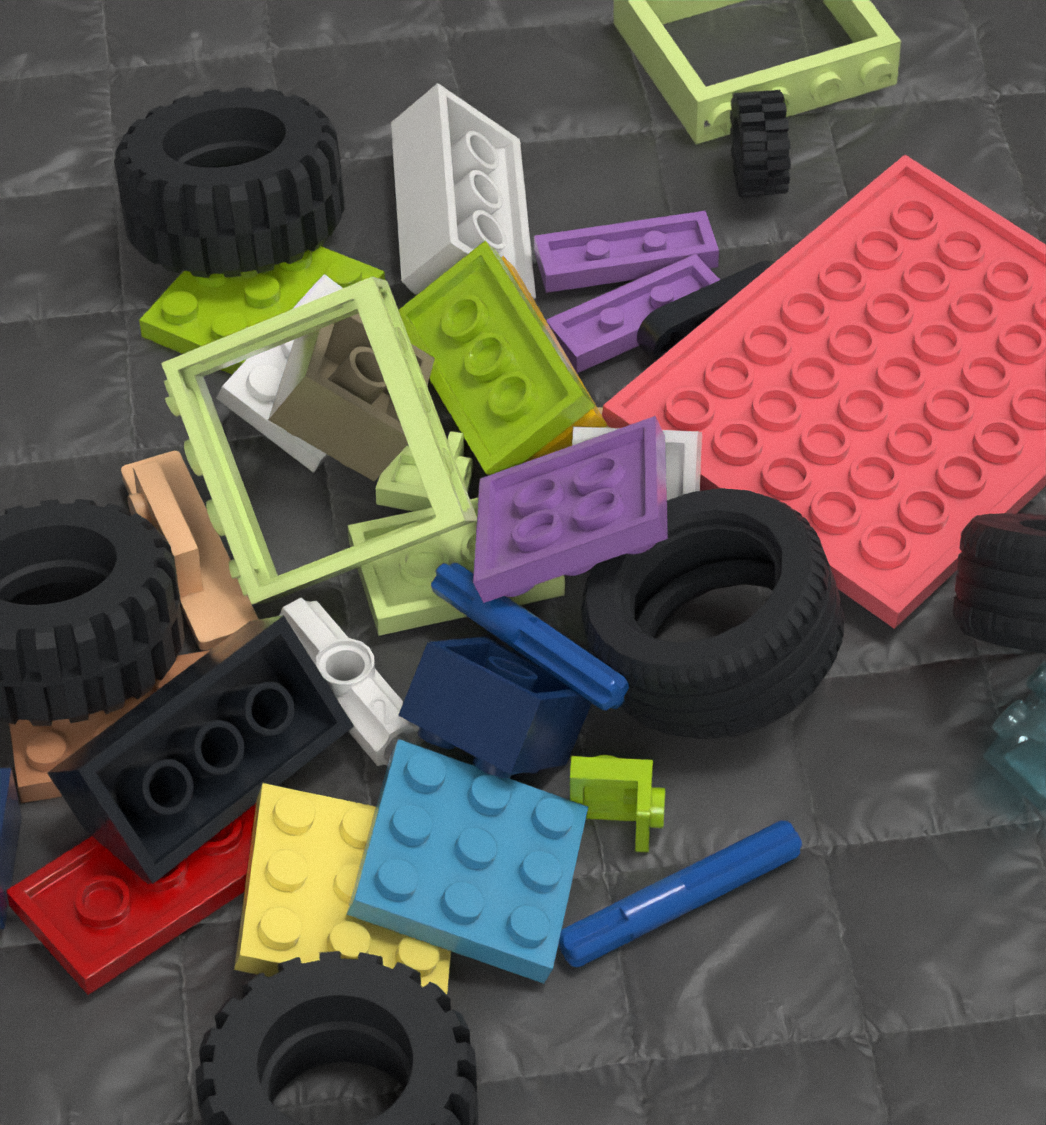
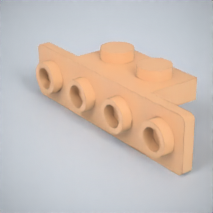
[121,451,259,650]

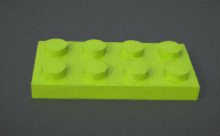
[398,240,595,476]

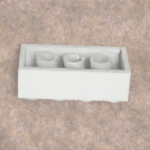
[391,83,536,299]

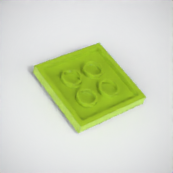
[139,246,385,375]

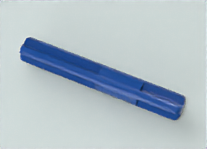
[431,563,629,710]
[558,820,803,967]

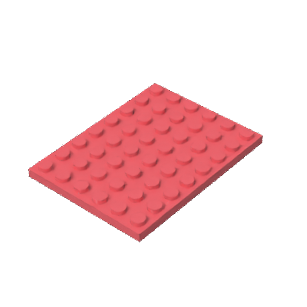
[602,155,1046,629]

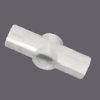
[279,597,424,766]

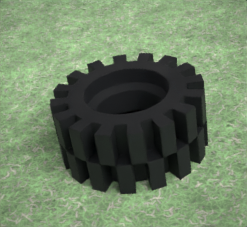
[730,90,791,197]

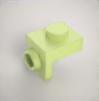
[375,431,473,511]

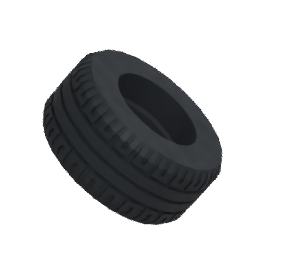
[953,513,1046,654]

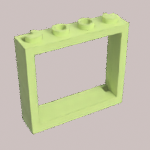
[613,0,901,144]
[161,276,477,604]

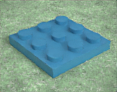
[346,739,588,984]

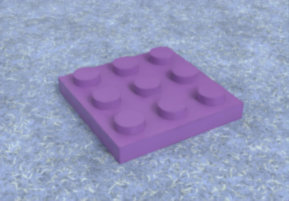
[473,416,668,603]

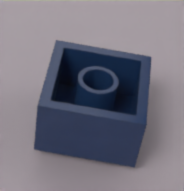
[398,637,592,779]

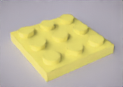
[234,783,451,994]

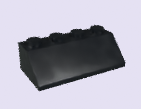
[47,615,354,884]

